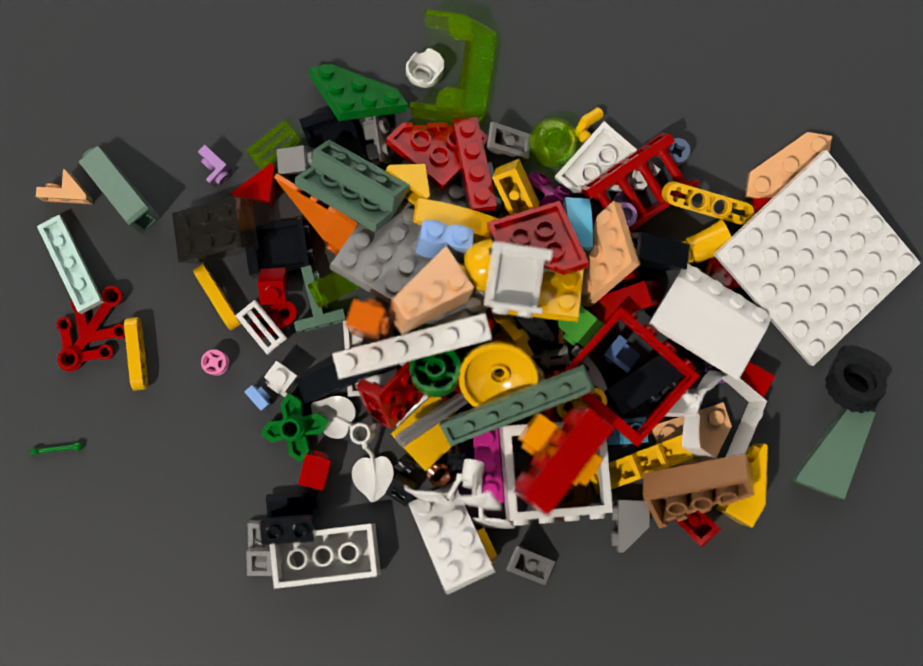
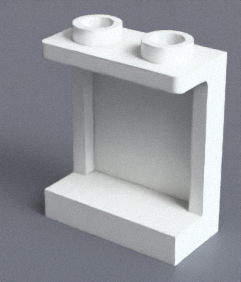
[484,242,553,318]

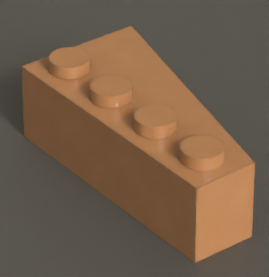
[643,454,755,529]

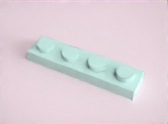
[37,215,104,314]

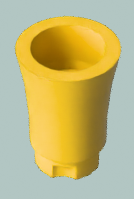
[683,219,731,265]

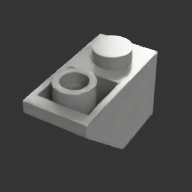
[611,499,650,553]

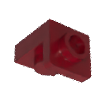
[704,258,742,293]

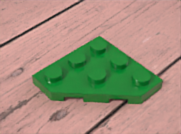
[308,64,408,121]

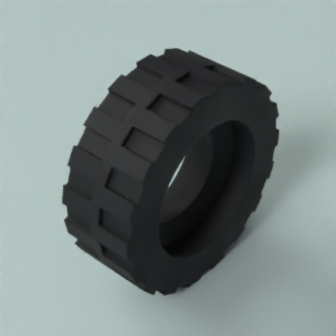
[512,315,555,352]
[825,356,887,413]

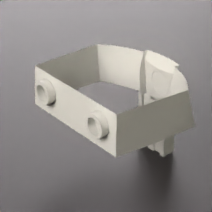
[664,370,767,462]

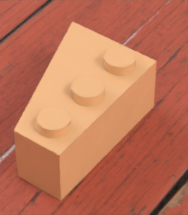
[388,246,474,334]

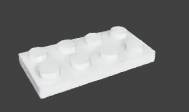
[408,482,495,595]

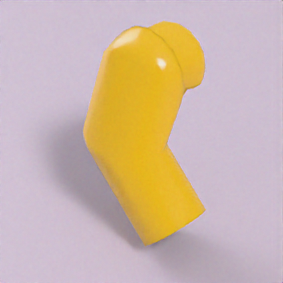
[574,107,604,143]

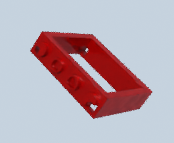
[560,307,699,447]

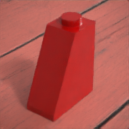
[588,280,663,324]

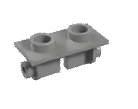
[363,115,393,167]

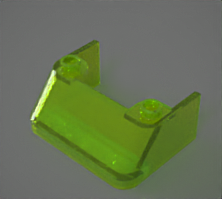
[410,9,497,125]

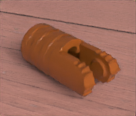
[427,463,451,487]

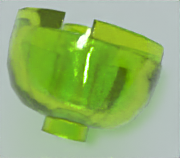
[529,117,578,168]

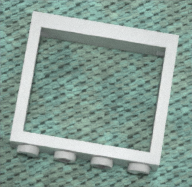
[499,419,613,525]

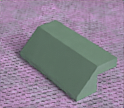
[295,140,410,232]

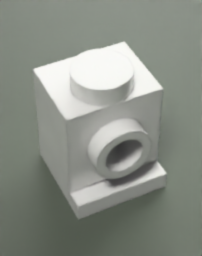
[264,361,301,397]

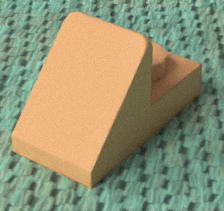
[36,169,93,204]

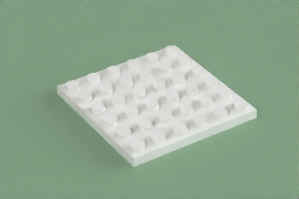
[713,150,920,366]

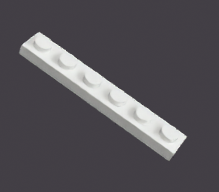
[332,313,492,379]

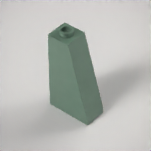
[78,146,161,234]
[790,408,876,500]

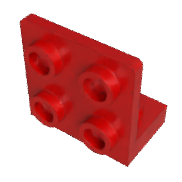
[356,361,424,429]

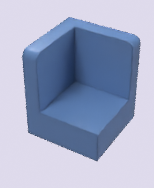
[601,335,640,375]

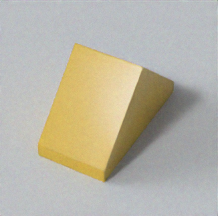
[386,164,430,205]

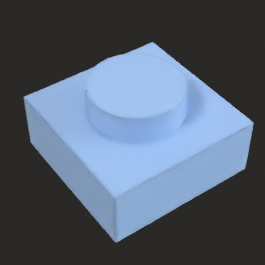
[244,385,272,412]

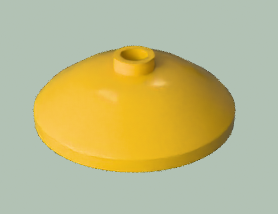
[459,342,538,407]

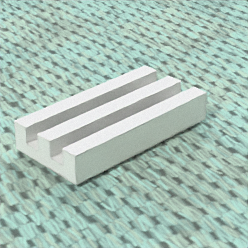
[235,300,288,355]

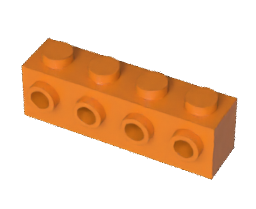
[345,299,393,342]

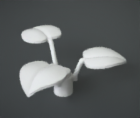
[311,394,429,502]
[404,459,516,529]

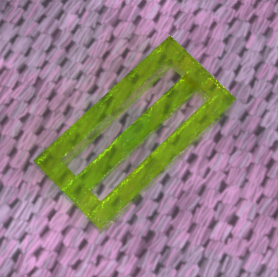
[246,120,301,170]

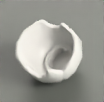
[406,48,444,88]

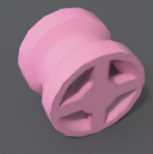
[201,350,230,376]

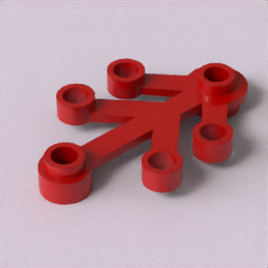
[56,286,125,372]

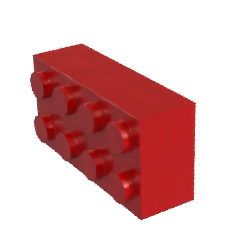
[513,407,614,516]

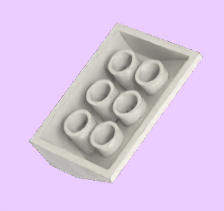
[648,263,772,380]

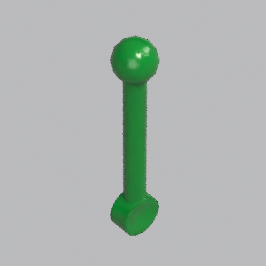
[29,441,83,455]

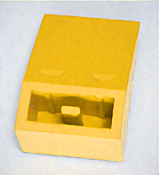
[715,443,768,528]

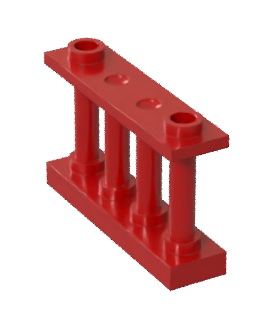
[580,133,700,233]

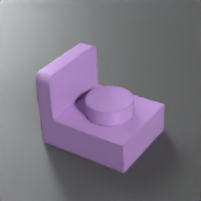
[198,145,231,187]

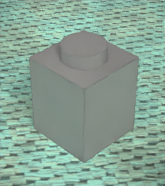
[276,145,314,177]

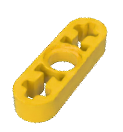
[193,263,241,331]
[124,317,148,391]

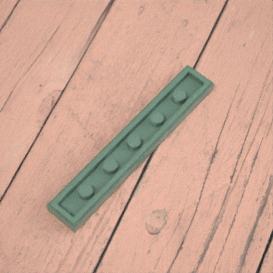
[439,365,594,446]

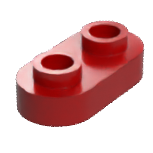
[249,300,298,338]

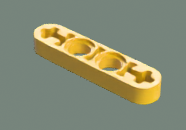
[662,181,754,225]

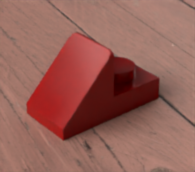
[674,511,721,548]

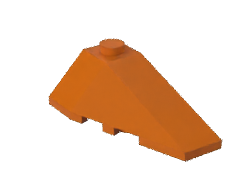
[274,173,359,255]

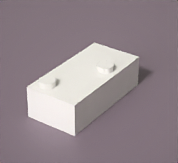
[270,524,381,589]

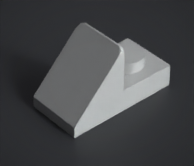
[487,122,532,160]
[506,545,555,585]

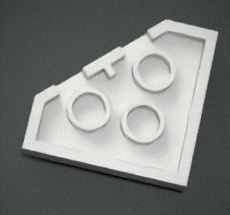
[554,122,660,195]

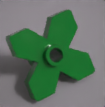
[261,393,330,462]

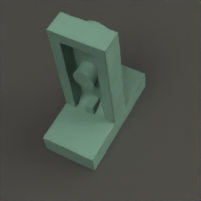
[294,265,347,334]

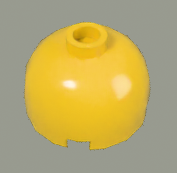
[460,239,493,292]

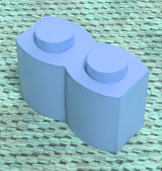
[416,220,474,263]

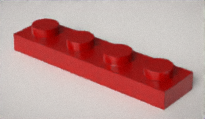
[452,117,497,212]

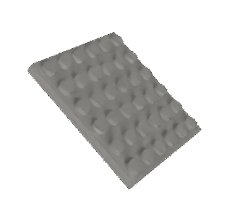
[330,159,510,347]

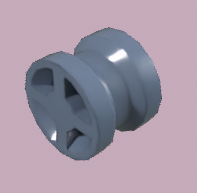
[669,138,691,166]

